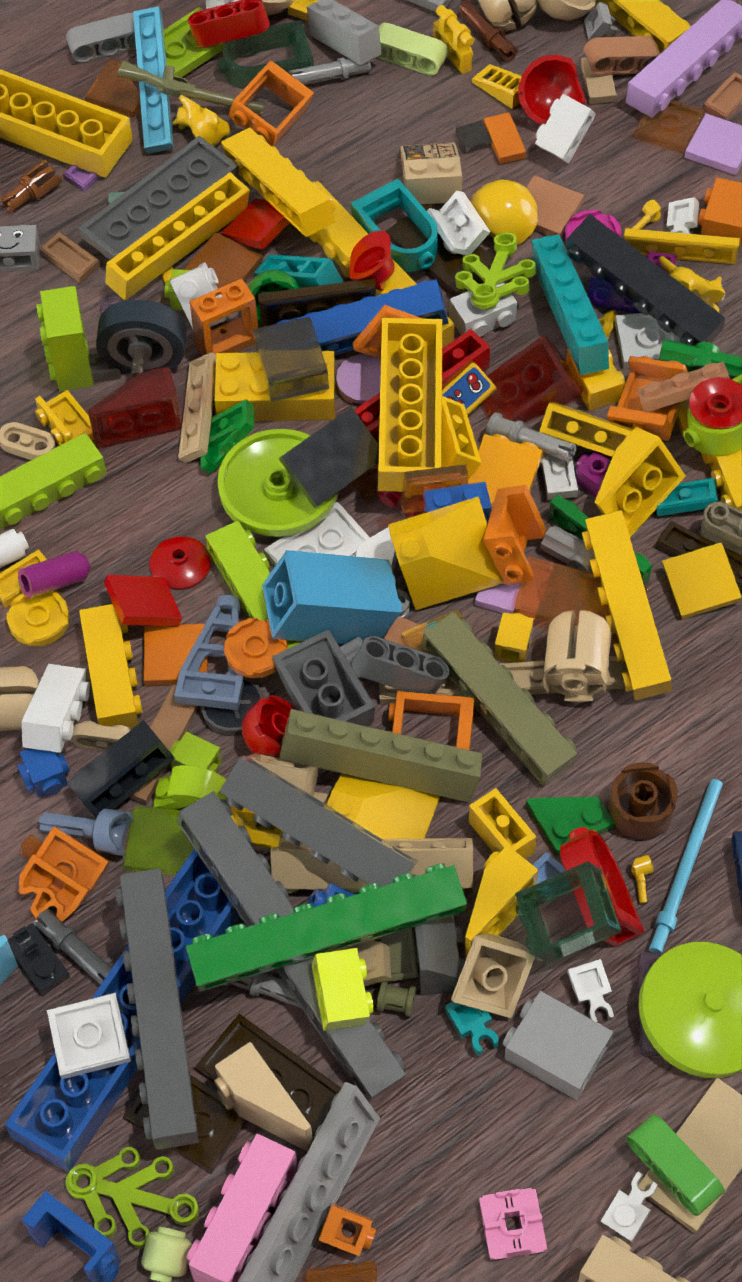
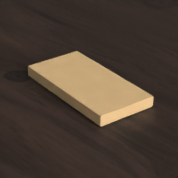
[638,1078,742,1234]

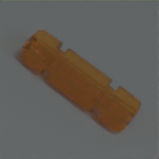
[306,1261,378,1282]

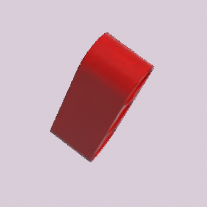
[187,0,270,47]

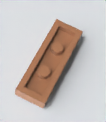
[637,362,730,412]

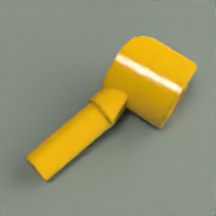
[631,200,661,229]
[631,855,653,904]

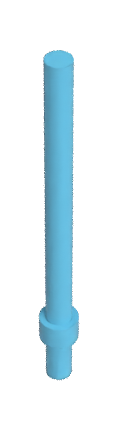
[649,779,723,955]

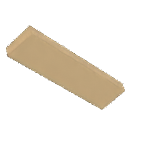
[178,352,216,463]

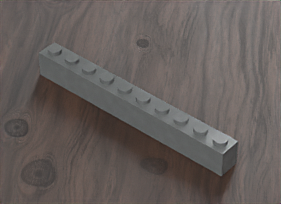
[177,791,406,1103]

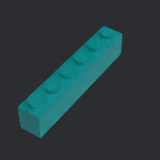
[531,234,609,375]

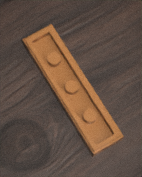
[128,684,200,805]

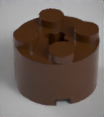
[608,762,678,839]

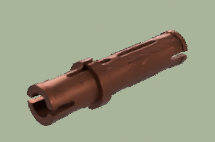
[458,0,518,62]

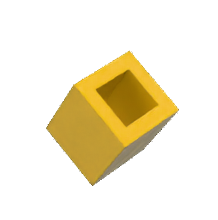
[494,612,534,663]

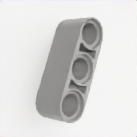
[66,13,136,63]

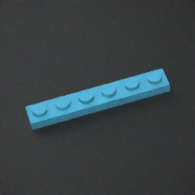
[133,6,174,154]

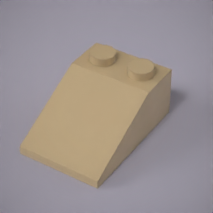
[214,1042,313,1152]

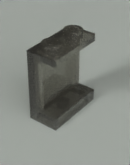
[252,317,329,402]

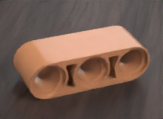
[583,36,660,75]

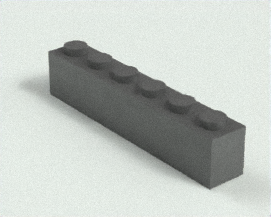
[219,756,418,887]

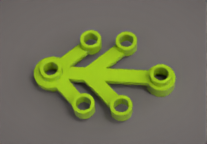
[455,232,536,310]
[66,1147,199,1249]

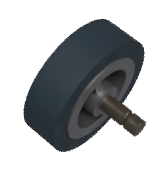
[96,300,187,379]

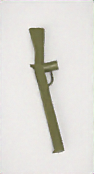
[116,61,264,116]

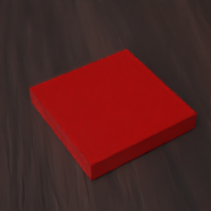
[221,198,290,250]
[104,575,182,626]

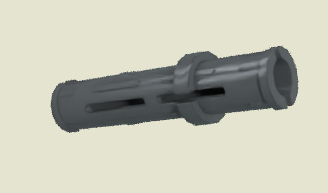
[34,909,112,985]

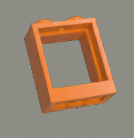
[228,60,314,147]
[189,278,260,356]
[388,691,474,750]

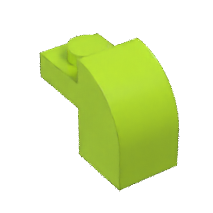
[153,765,227,813]

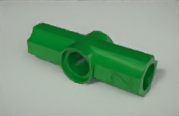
[658,339,742,379]

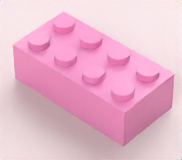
[187,1134,298,1282]

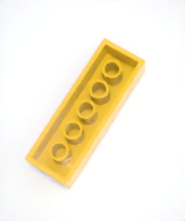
[0,69,133,178]
[378,318,442,492]

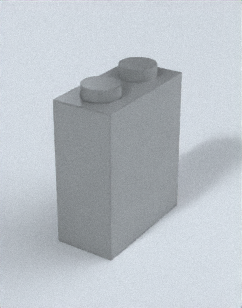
[503,991,613,1101]

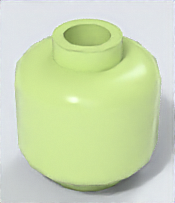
[141,1226,192,1282]

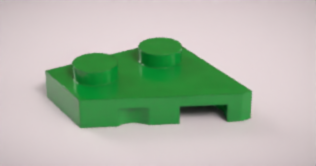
[201,399,254,474]
[526,797,615,856]

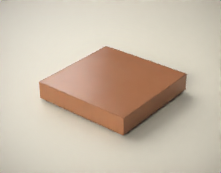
[526,175,584,237]

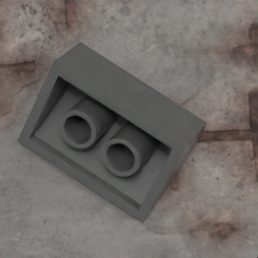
[412,874,466,996]

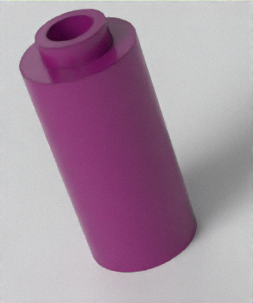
[18,551,90,598]

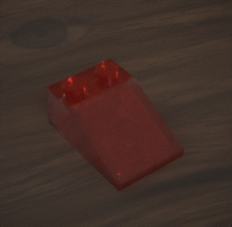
[482,335,583,423]
[87,367,182,449]

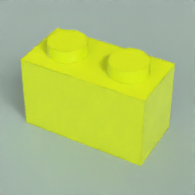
[311,948,373,1031]

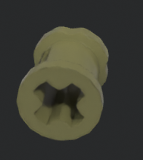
[377,981,416,1017]

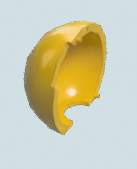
[470,179,538,245]

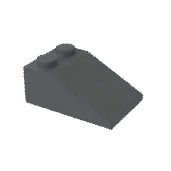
[272,629,375,726]

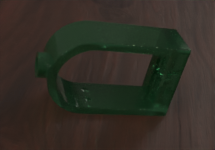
[217,20,314,89]

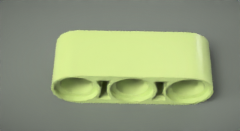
[376,23,449,76]

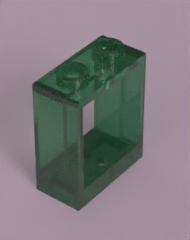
[515,861,622,963]

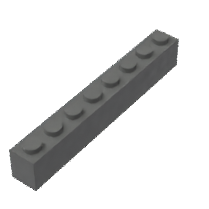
[115,868,199,1150]

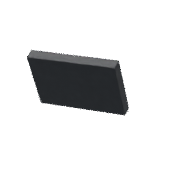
[279,407,379,508]

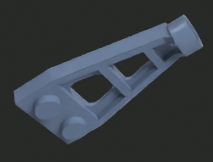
[174,595,244,710]

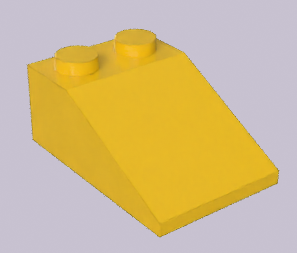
[595,427,686,537]
[465,845,538,960]

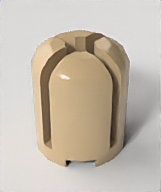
[478,0,537,32]
[543,610,611,703]
[0,666,39,731]

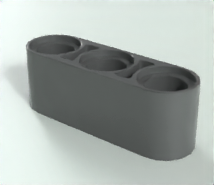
[351,636,449,694]

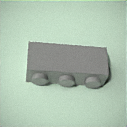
[307,0,381,65]

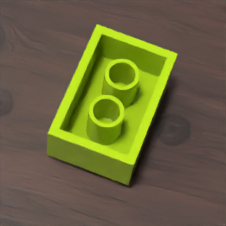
[36,286,94,392]

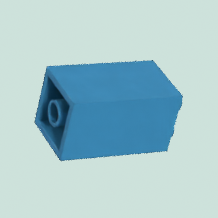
[262,550,402,644]

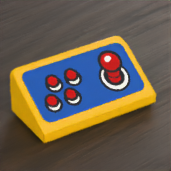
[442,362,497,415]

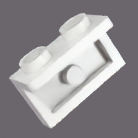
[427,191,490,255]
[170,262,229,328]

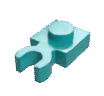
[445,1002,499,1057]

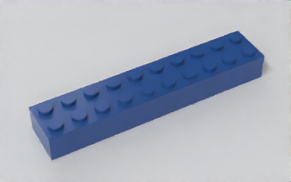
[5,849,240,1172]

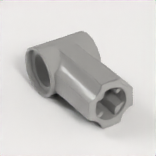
[540,525,594,579]

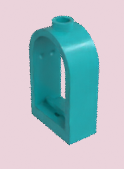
[351,179,438,272]

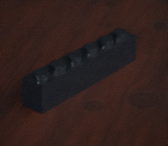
[567,214,725,346]

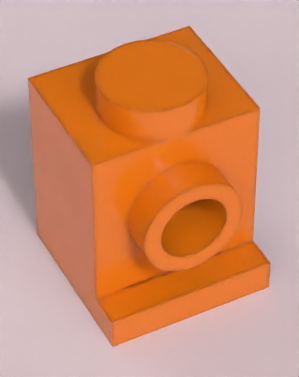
[319,1203,376,1256]

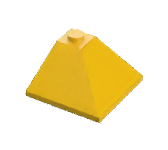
[388,496,504,610]
[327,773,441,839]

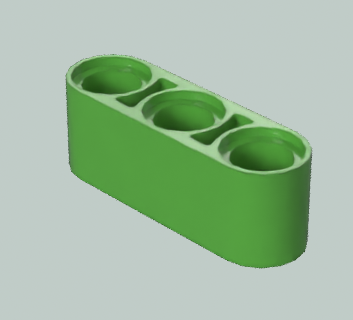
[626,1114,725,1216]

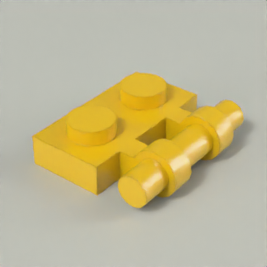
[433,5,474,75]

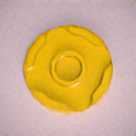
[6,591,70,646]

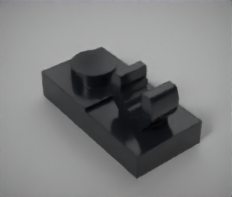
[8,923,70,997]

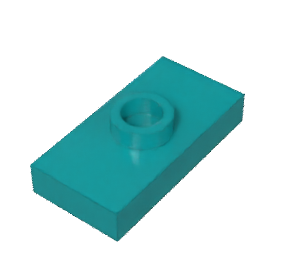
[656,478,718,516]

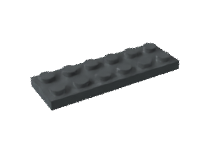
[78,136,239,260]

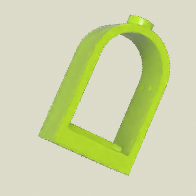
[683,374,742,456]

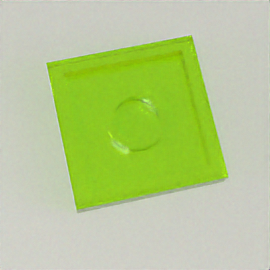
[124,806,194,875]

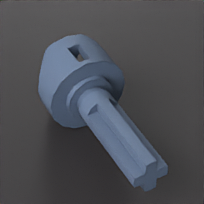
[38,809,134,856]

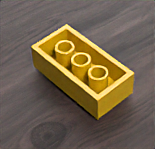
[215,351,335,421]

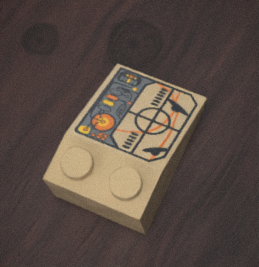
[400,142,462,204]

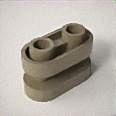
[700,502,742,557]

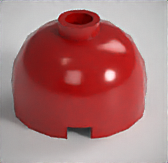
[242,696,296,758]

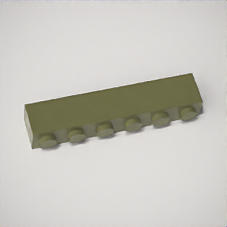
[421,612,578,787]
[279,709,482,803]

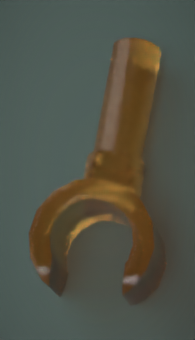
[21,834,42,860]

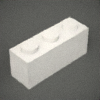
[21,664,90,753]

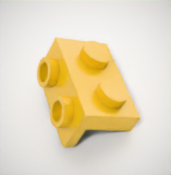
[35,390,101,446]

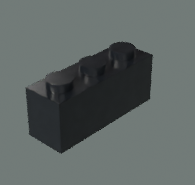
[68,720,175,818]

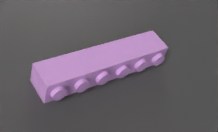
[625,0,742,118]

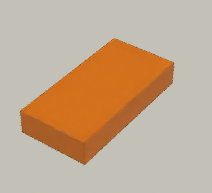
[483,112,526,164]

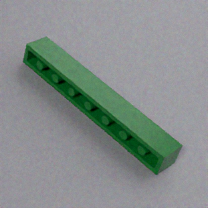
[186,863,467,992]

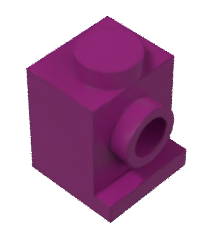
[575,451,611,498]

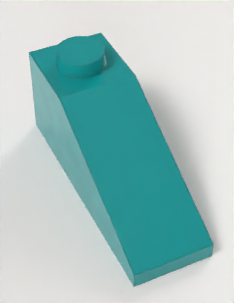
[254,254,343,288]

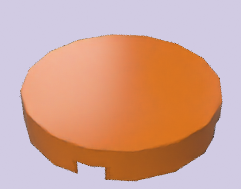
[224,618,287,678]

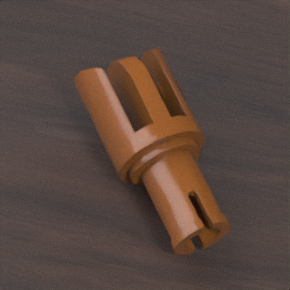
[0,159,63,213]

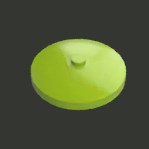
[218,429,339,537]
[639,942,742,1078]

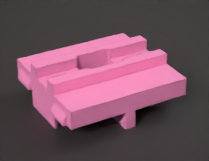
[479,1188,547,1261]

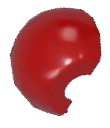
[518,54,587,124]

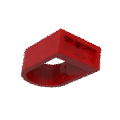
[560,827,645,947]

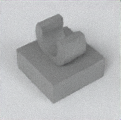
[584,2,618,40]

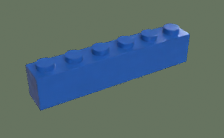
[268,279,449,355]

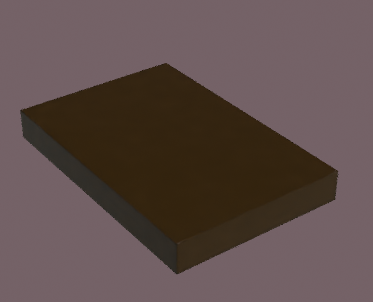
[124,1075,247,1174]

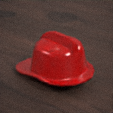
[349,231,395,291]

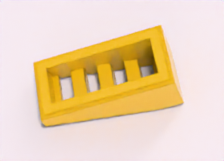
[472,64,521,109]

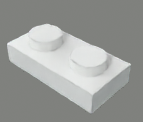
[541,441,578,500]

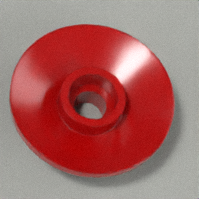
[689,377,742,429]
[149,536,211,590]

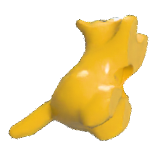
[172,95,230,146]
[659,256,725,312]

